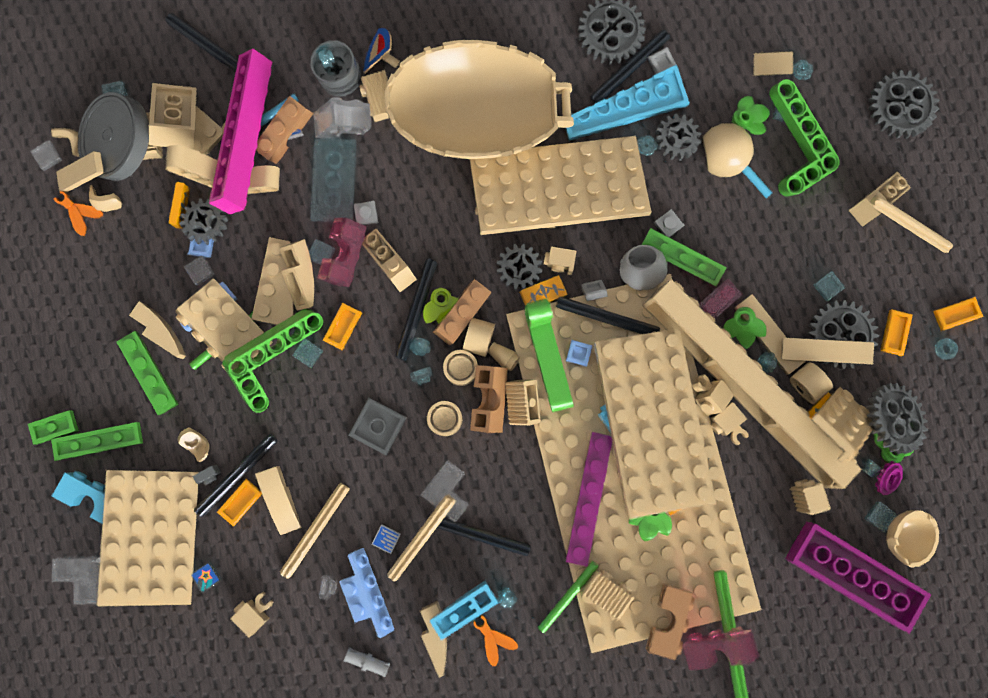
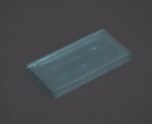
[310,139,357,223]

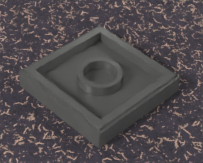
[348,398,407,456]

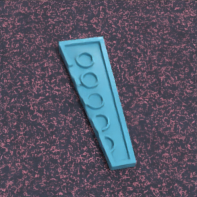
[565,65,689,141]

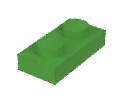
[28,410,79,445]

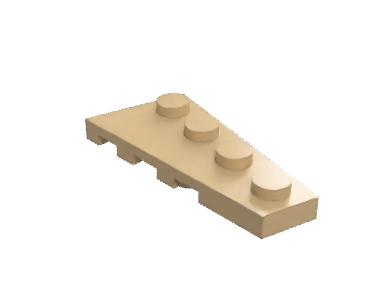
[252,237,295,328]

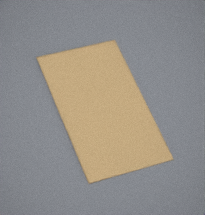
[754,52,793,75]

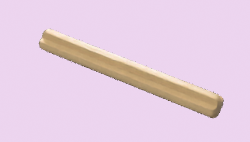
[870,195,953,253]
[280,483,349,578]
[387,495,455,581]

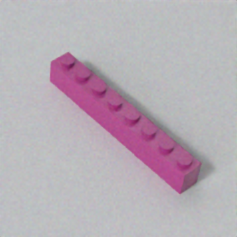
[209,49,272,214]

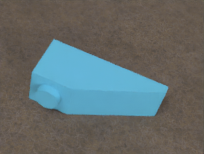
[429,580,498,640]

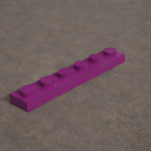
[565,432,612,567]

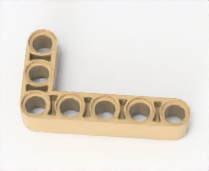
[166,145,280,194]

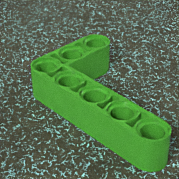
[770,79,840,197]
[524,298,574,413]
[223,309,323,413]

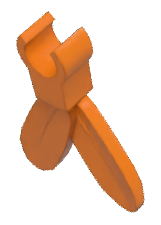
[54,191,103,236]
[473,614,518,666]

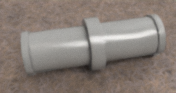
[344,647,390,677]

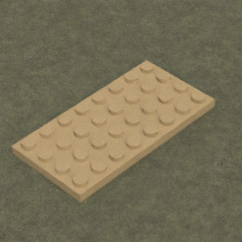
[470,136,651,235]
[594,328,716,519]

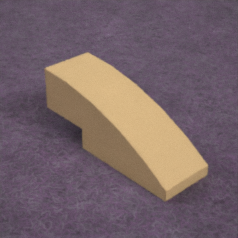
[279,239,314,310]
[129,301,186,359]
[255,466,302,535]
[420,601,447,677]

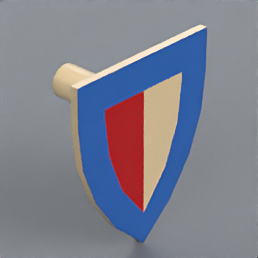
[364,28,399,73]

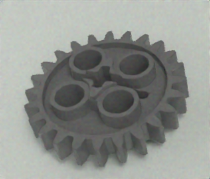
[578,0,646,64]
[868,70,939,139]
[806,300,879,370]
[866,383,928,454]

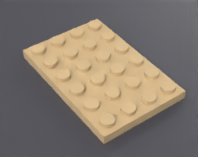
[97,470,199,606]

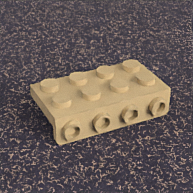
[176,278,273,371]
[812,387,874,463]

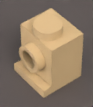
[544,247,576,275]

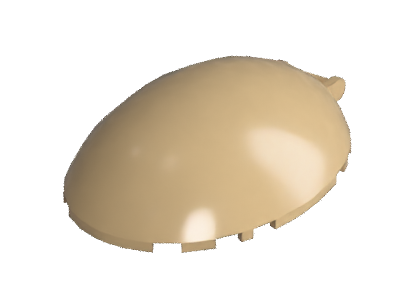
[385,40,574,159]

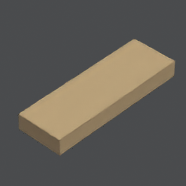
[56,151,104,193]

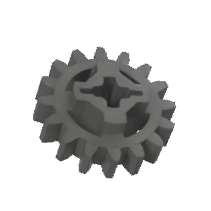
[655,114,702,161]
[179,199,228,245]
[497,244,542,290]

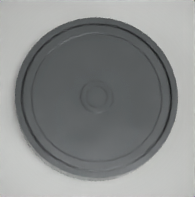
[78,92,149,181]

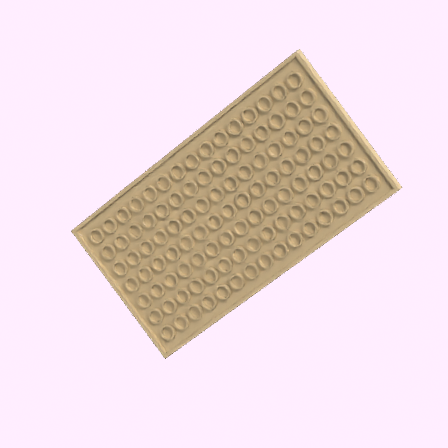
[506,274,761,653]

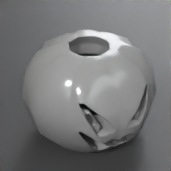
[620,245,667,291]

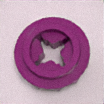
[875,461,903,495]

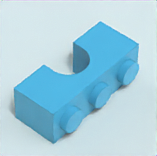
[52,471,105,524]

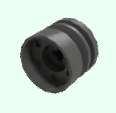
[310,40,362,97]

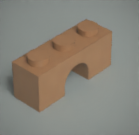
[256,96,313,164]
[433,279,491,345]
[470,365,508,433]
[646,583,694,660]

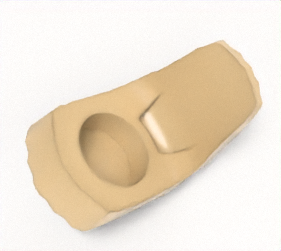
[51,128,80,157]
[89,185,122,212]
[178,428,210,462]

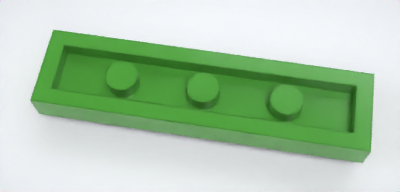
[642,228,727,286]
[117,331,178,415]
[51,422,143,461]

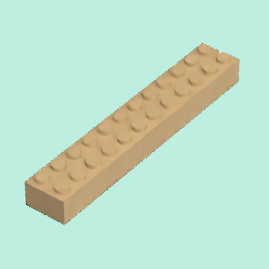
[642,280,861,489]

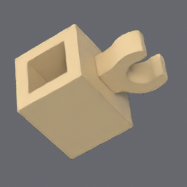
[692,375,734,416]
[710,402,749,445]
[231,592,273,637]

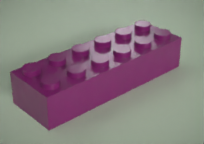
[785,522,931,634]

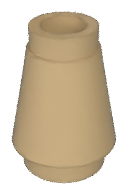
[487,342,520,371]

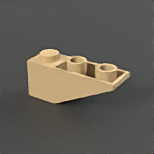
[849,172,911,227]
[360,229,417,292]

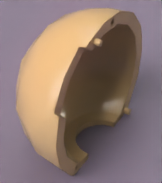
[702,123,753,177]
[886,510,939,567]

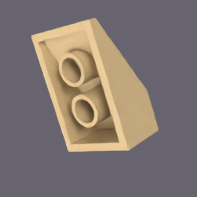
[149,83,196,149]

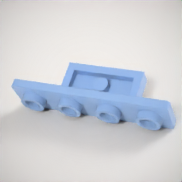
[339,548,394,638]

